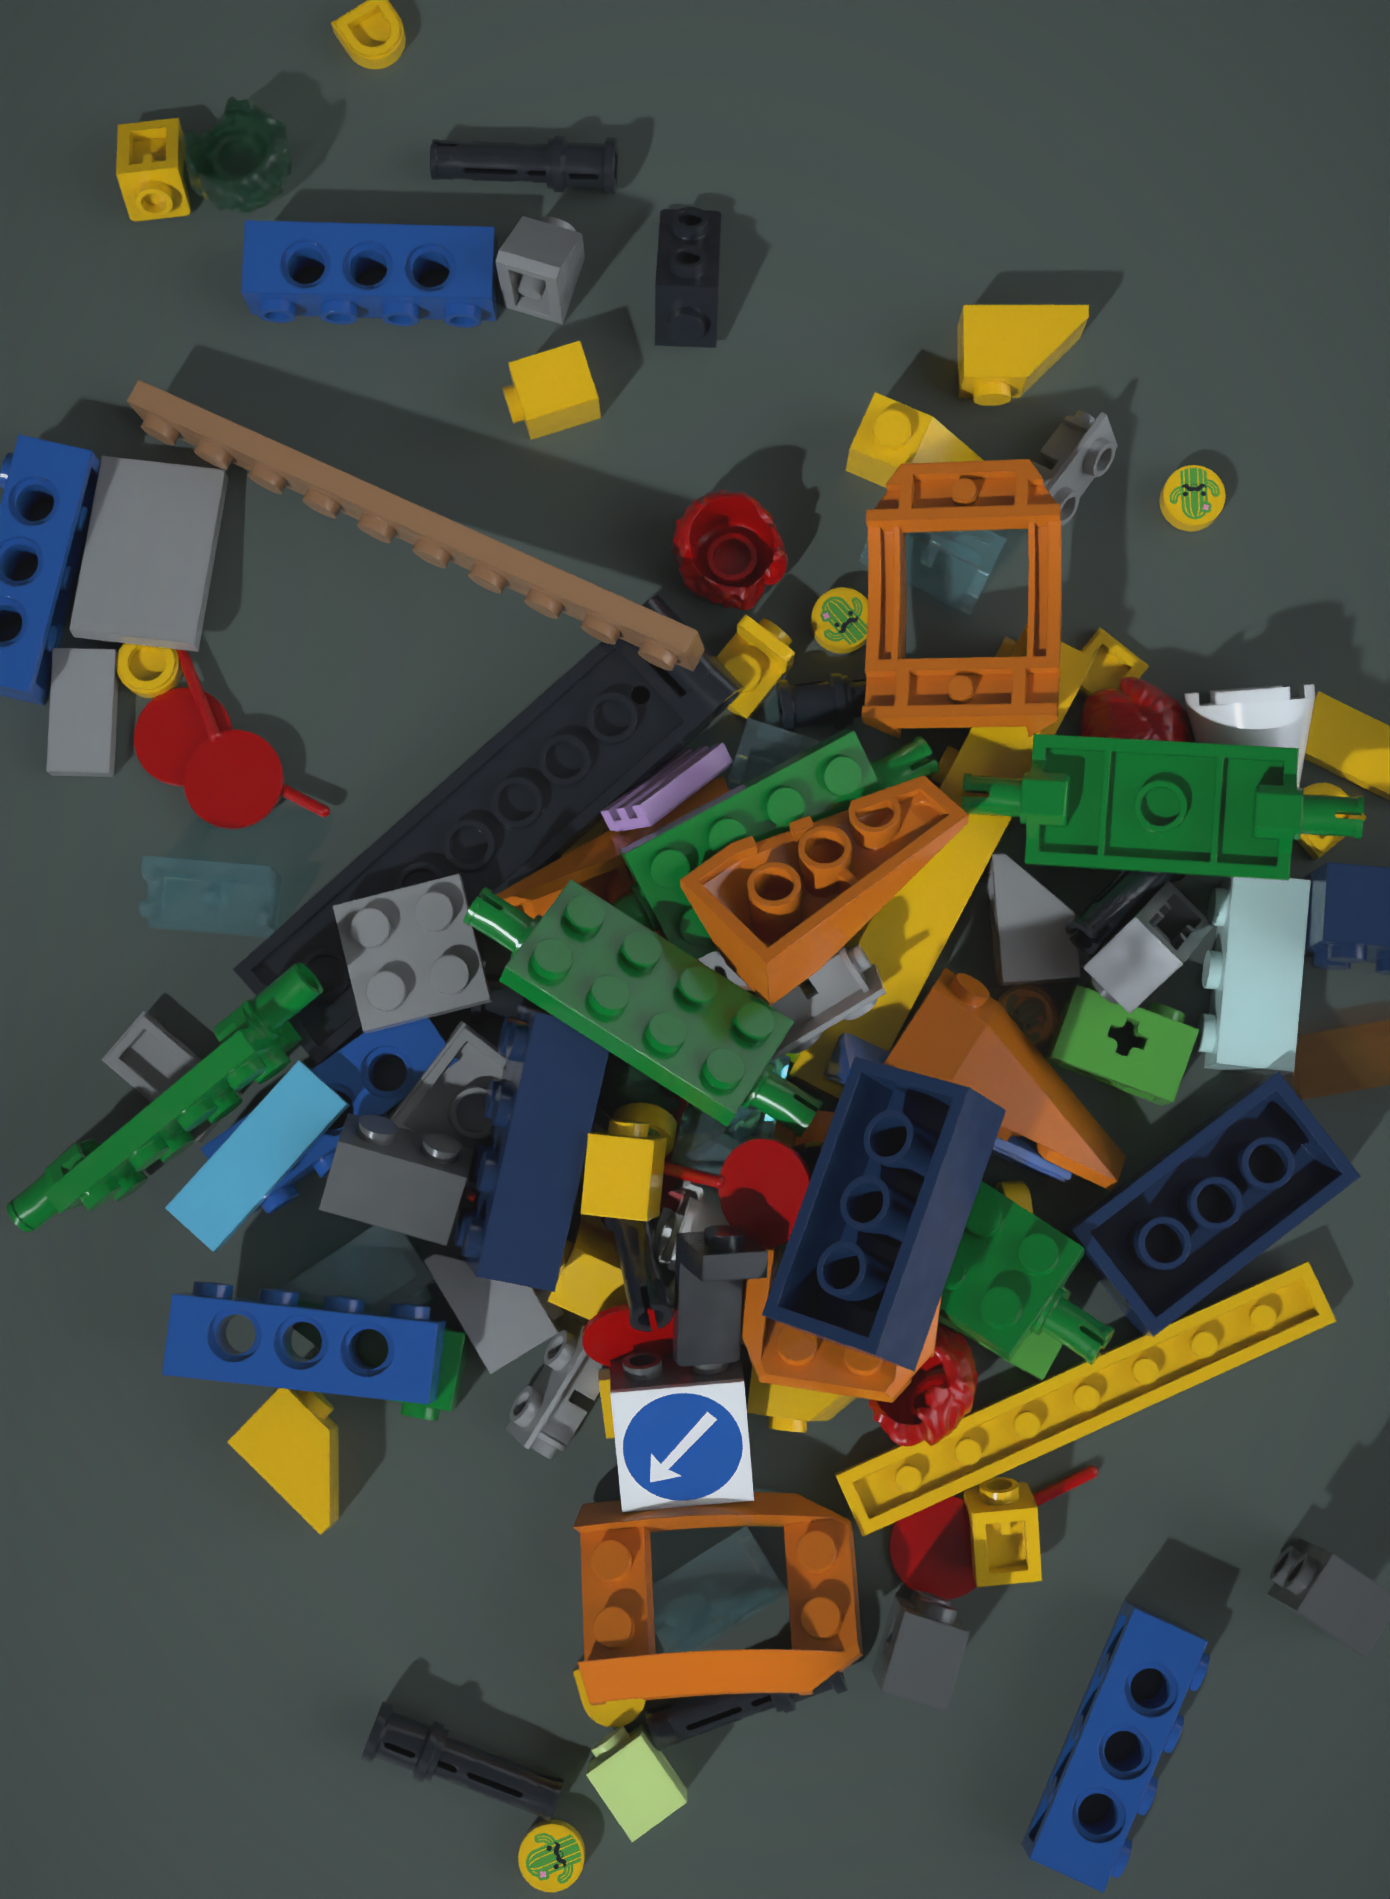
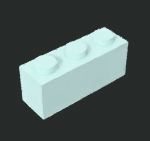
[1196,877,1311,1076]

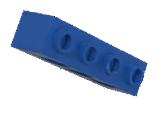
[241,220,499,328]
[0,434,101,706]
[200,1018,459,1216]
[162,1281,446,1404]
[1021,1600,1210,1893]

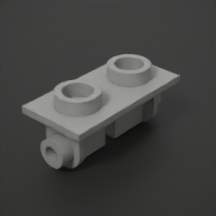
[1032,410,1118,526]
[757,944,886,1061]
[506,1318,610,1460]

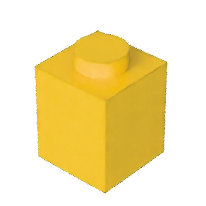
[502,340,601,440]
[581,1119,667,1222]
[547,1220,628,1320]

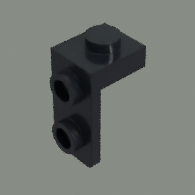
[655,207,721,348]
[673,1225,768,1366]

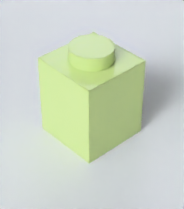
[586,1724,687,1842]

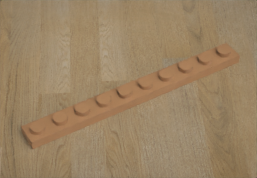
[127,379,705,672]

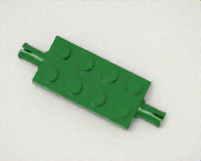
[611,728,939,960]
[962,734,1365,881]
[463,880,823,1138]
[6,963,323,1233]
[939,1181,1115,1365]

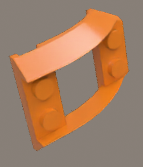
[861,459,1062,739]
[741,1110,942,1403]
[573,1492,863,1706]

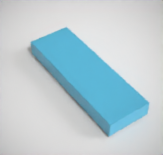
[165,1060,349,1252]

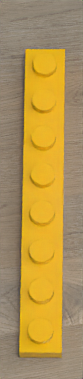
[835,1261,1336,1536]

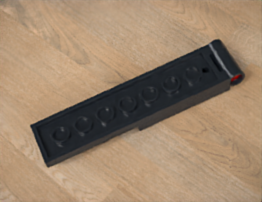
[233,595,744,1065]

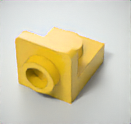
[116,118,191,222]
[716,615,795,724]
[964,1477,1042,1587]

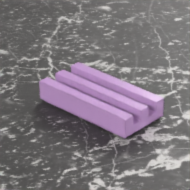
[600,742,733,832]

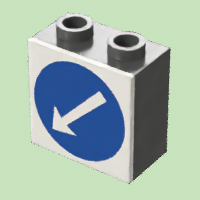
[610,1349,754,1512]

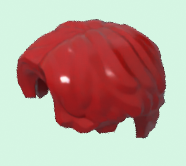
[672,489,788,611]
[1079,676,1195,743]
[868,1323,978,1447]

